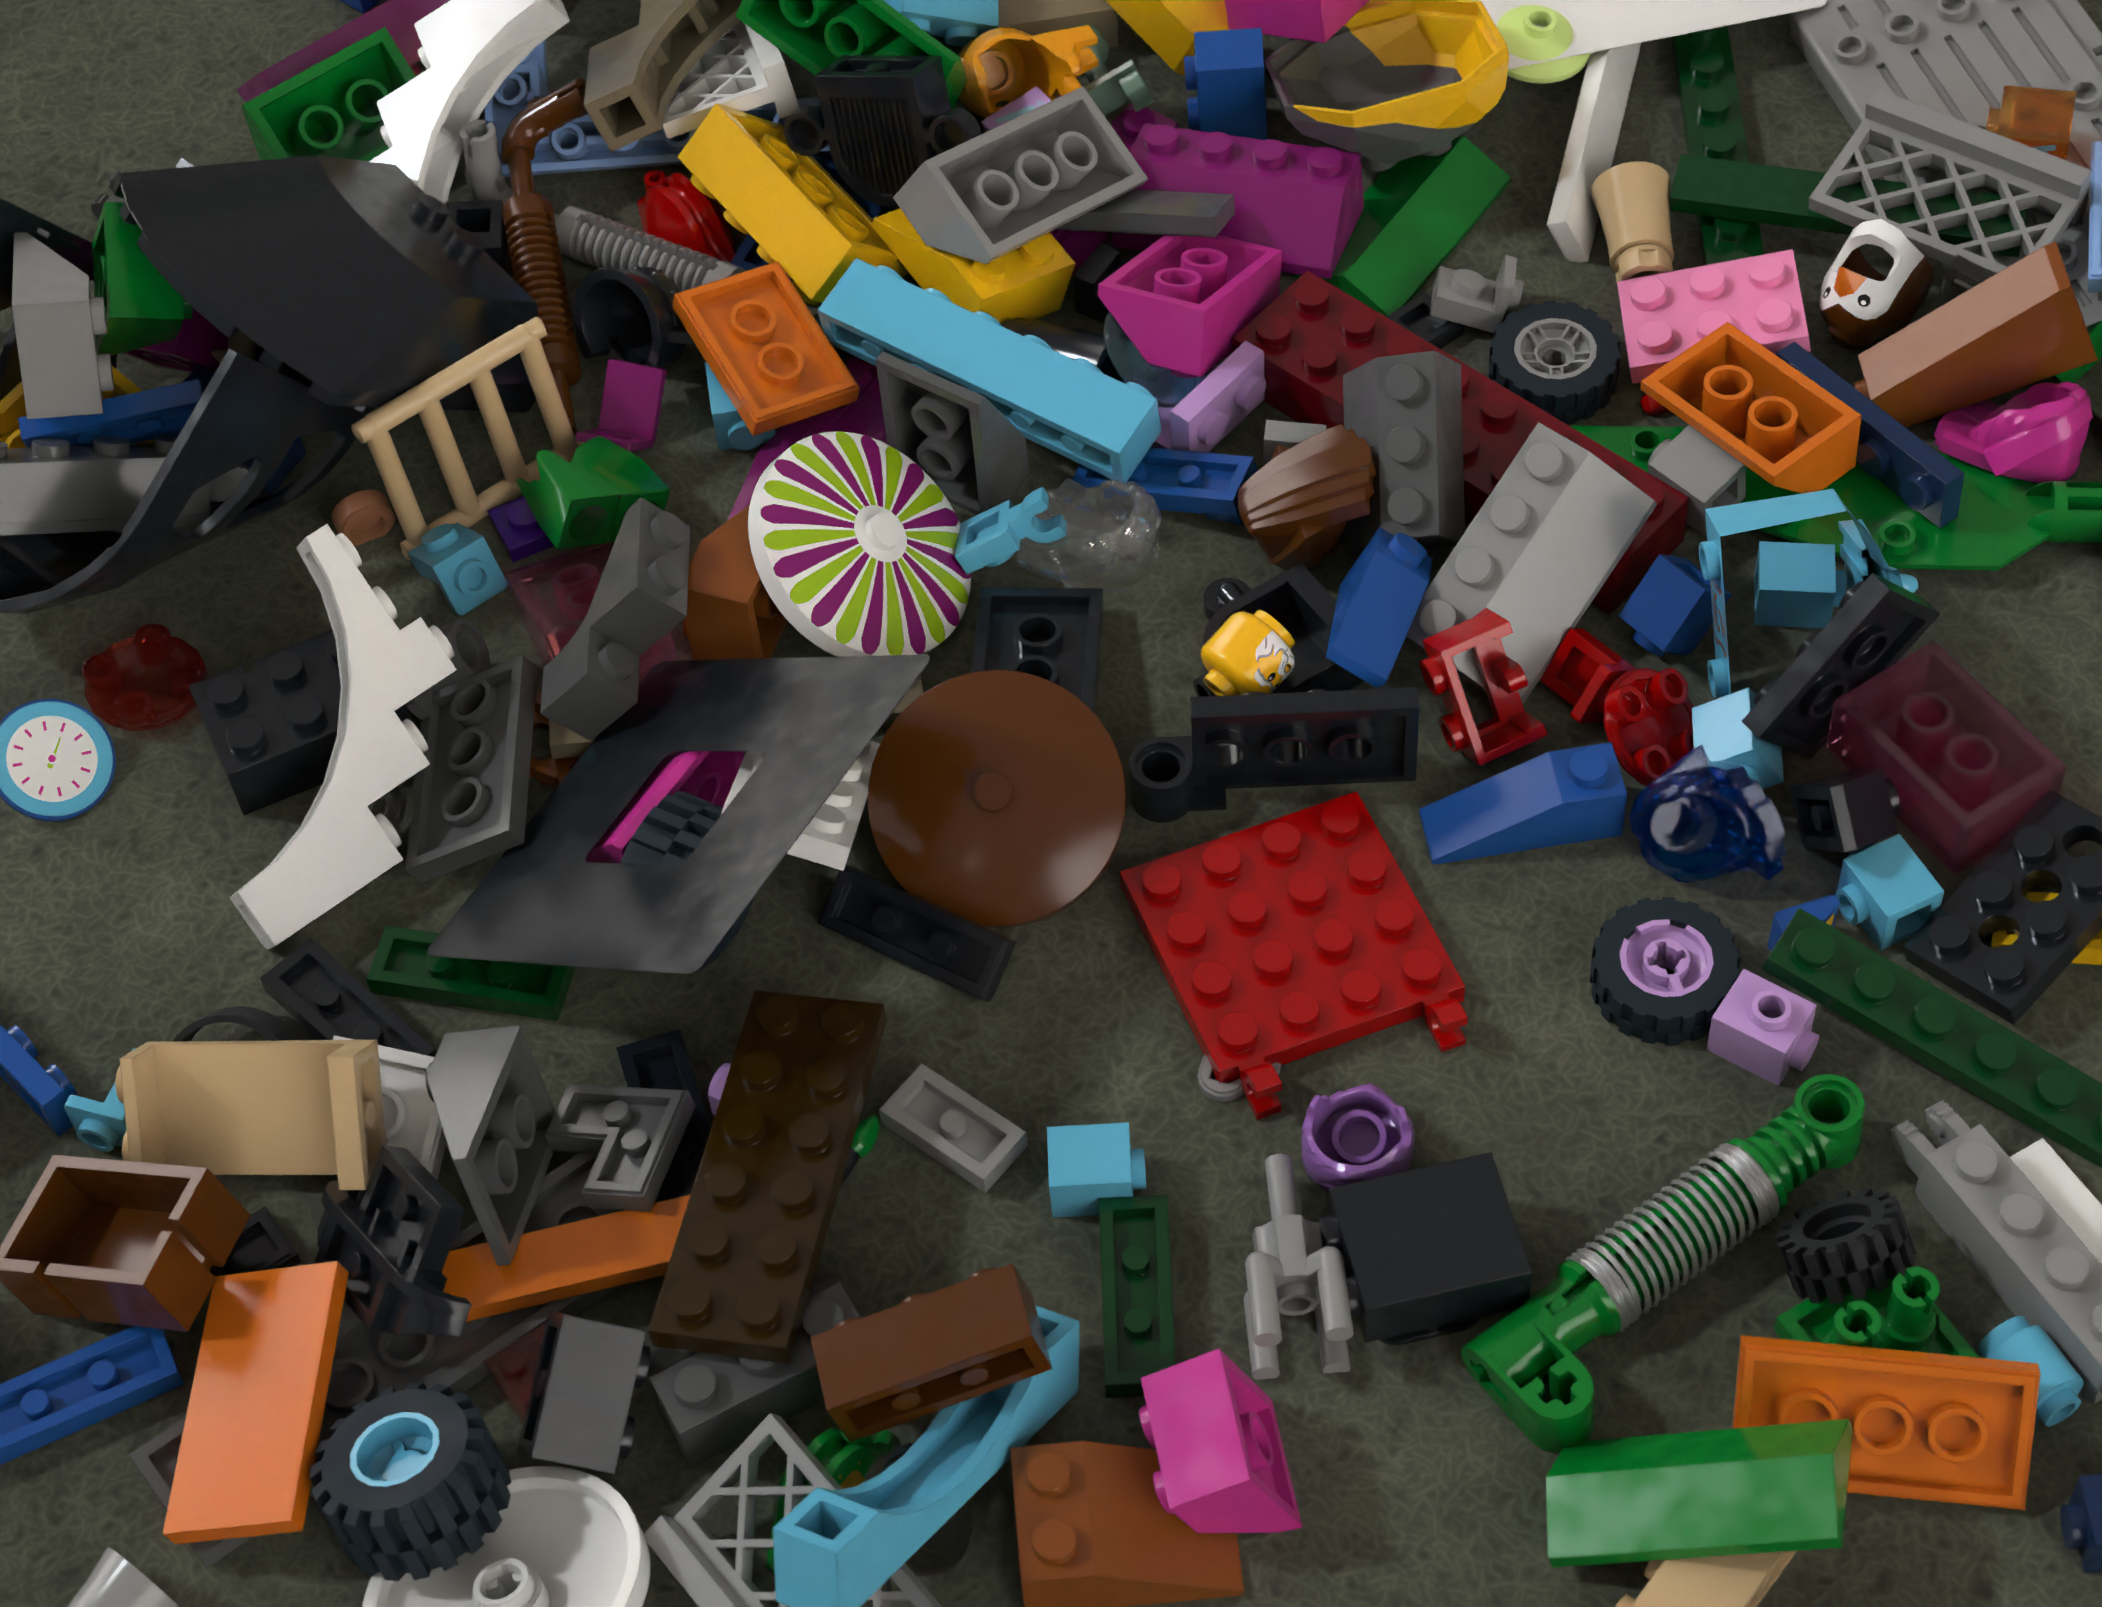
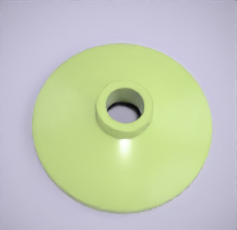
[1496,5,1591,84]

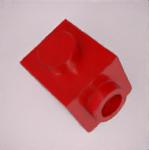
[1539,628,1636,724]

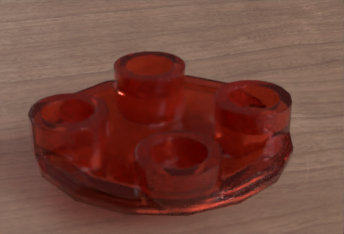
[82,623,207,731]

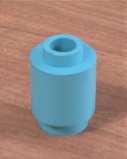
[1978,1316,2084,1427]

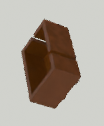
[0,1155,251,1332]

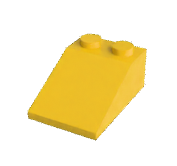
[872,208,1076,324]

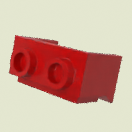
[1419,608,1548,766]

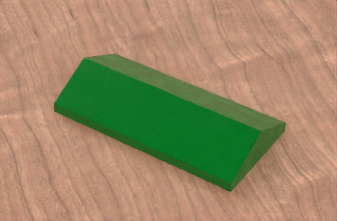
[1294,136,1511,317]
[1546,1419,1853,1567]

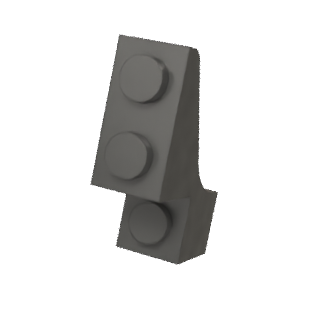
[540,498,690,741]

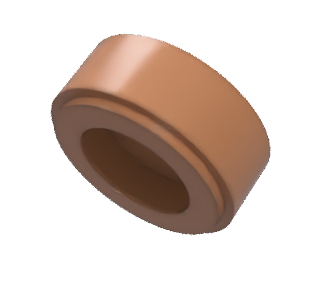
[331,490,395,546]

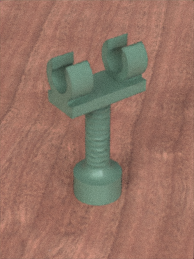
[1072,24,1155,116]

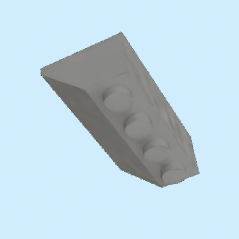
[893,86,1148,264]
[1406,422,1657,704]

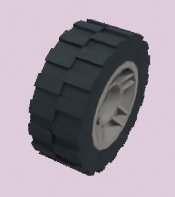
[1488,301,1621,425]

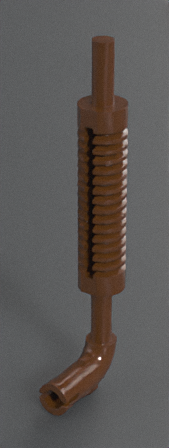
[502,78,588,435]

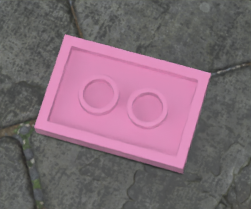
[1617,249,1811,384]

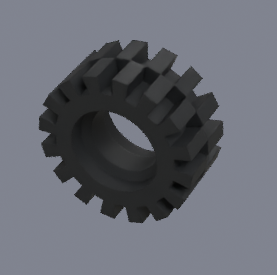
[1775,1189,1917,1304]

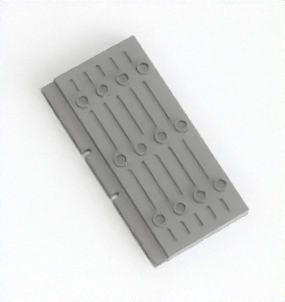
[1789,0,2102,333]

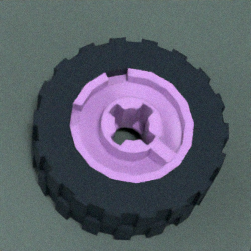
[1589,897,1741,1046]

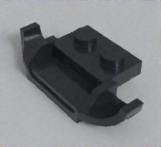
[314,1145,472,1337]

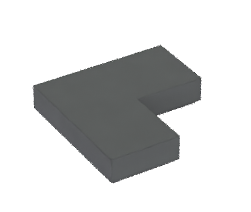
[544,1084,696,1212]

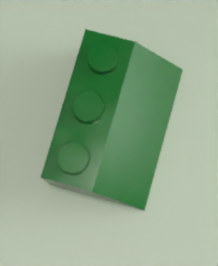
[242,27,416,161]

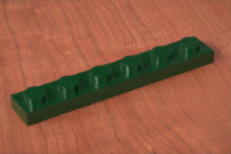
[1762,908,2102,1168]

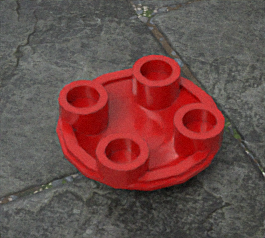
[1604,668,1695,791]

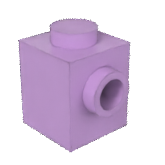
[1706,969,1819,1086]

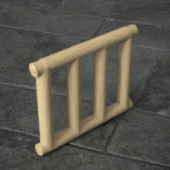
[351,317,584,560]

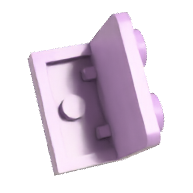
[1124,340,1266,453]

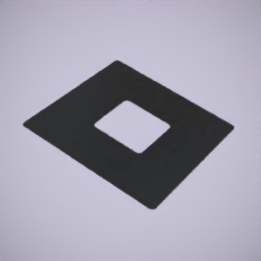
[427,655,930,974]

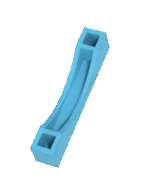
[773,1305,1079,1607]

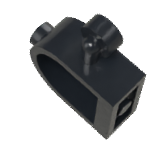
[783,55,981,211]
[1193,563,1365,740]

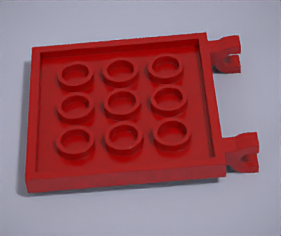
[1120,791,1468,1120]

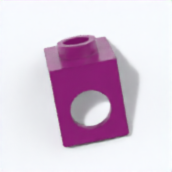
[575,359,666,452]

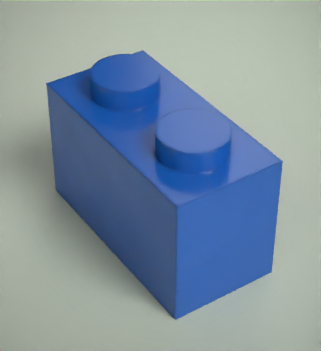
[1184,28,1268,140]

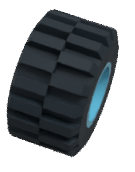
[310,1382,511,1581]

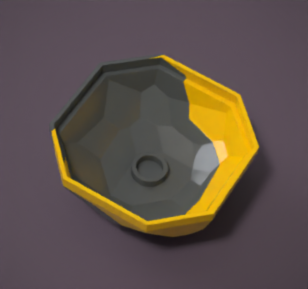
[1264,0,1509,172]

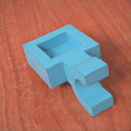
[955,487,1067,575]

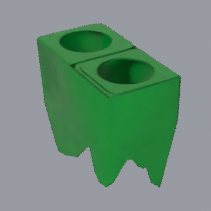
[516,436,670,549]

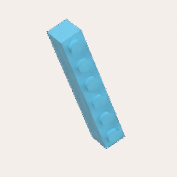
[817,258,1162,485]

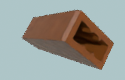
[1854,242,2098,428]

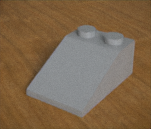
[12,232,114,419]

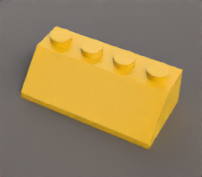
[677,103,909,307]

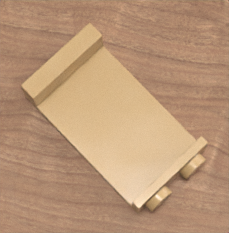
[115,1040,387,1190]

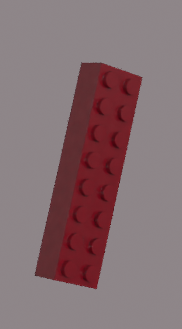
[1232,270,1689,615]

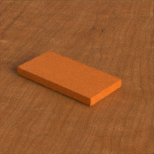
[163,1261,349,1544]
[1732,1335,2041,1510]

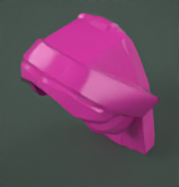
[1933,381,2093,483]

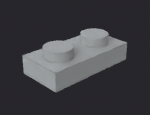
[879,1063,1028,1193]

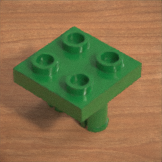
[1774,1267,1980,1358]

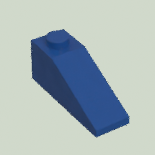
[1326,527,1432,688]
[1419,742,1627,865]

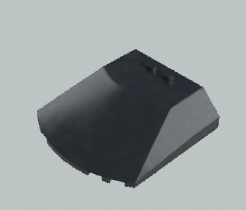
[113,155,541,412]

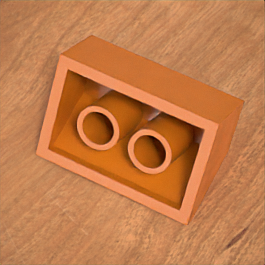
[1640,322,1862,494]

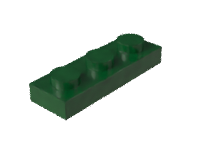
[366,926,576,1021]
[1099,1195,1175,1398]

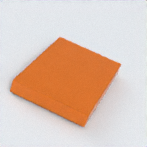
[672,261,860,436]

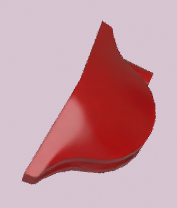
[637,170,737,263]

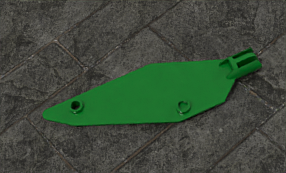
[1570,426,2102,570]

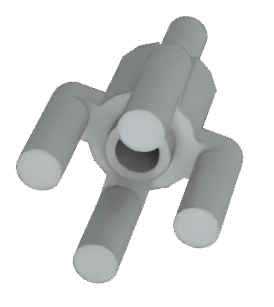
[1243,1154,1354,1380]

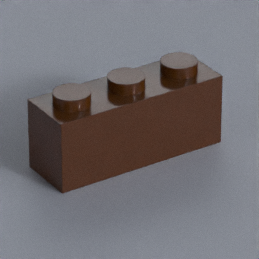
[810,1263,1052,1442]

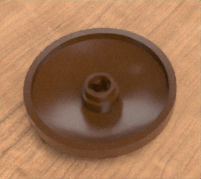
[867,670,1127,928]

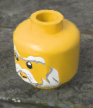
[1201,610,1295,696]

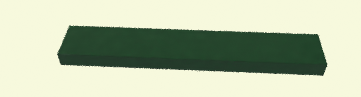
[1669,154,2029,257]

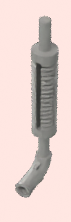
[459,120,745,291]

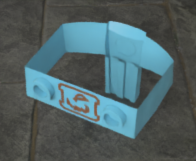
[1699,489,1918,708]

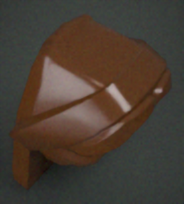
[1238,424,1377,571]

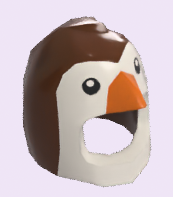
[1819,219,1934,348]

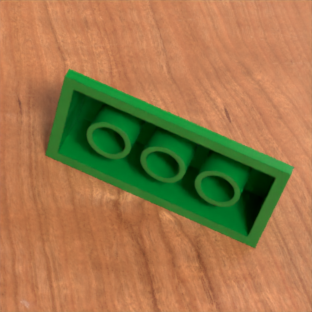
[735,0,967,108]

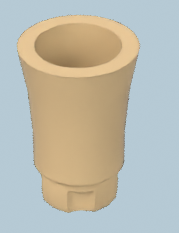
[1591,161,1674,282]

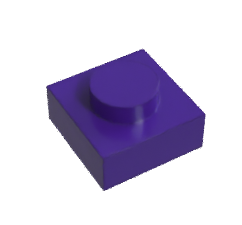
[488,496,554,563]

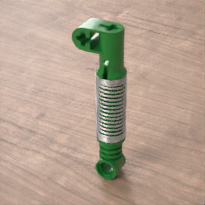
[1461,1074,1865,1454]

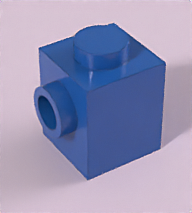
[1618,554,1732,656]

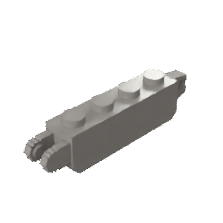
[1890,1100,2102,1404]

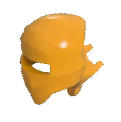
[959,25,1099,119]

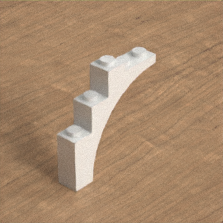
[369,0,570,205]
[229,524,457,950]

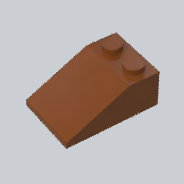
[683,504,788,660]
[1010,1441,1244,1607]

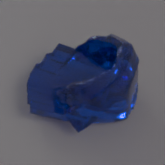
[1629,745,1786,883]

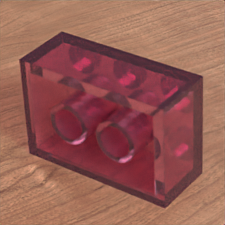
[1826,640,2067,874]

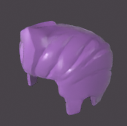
[1301,1083,1415,1192]

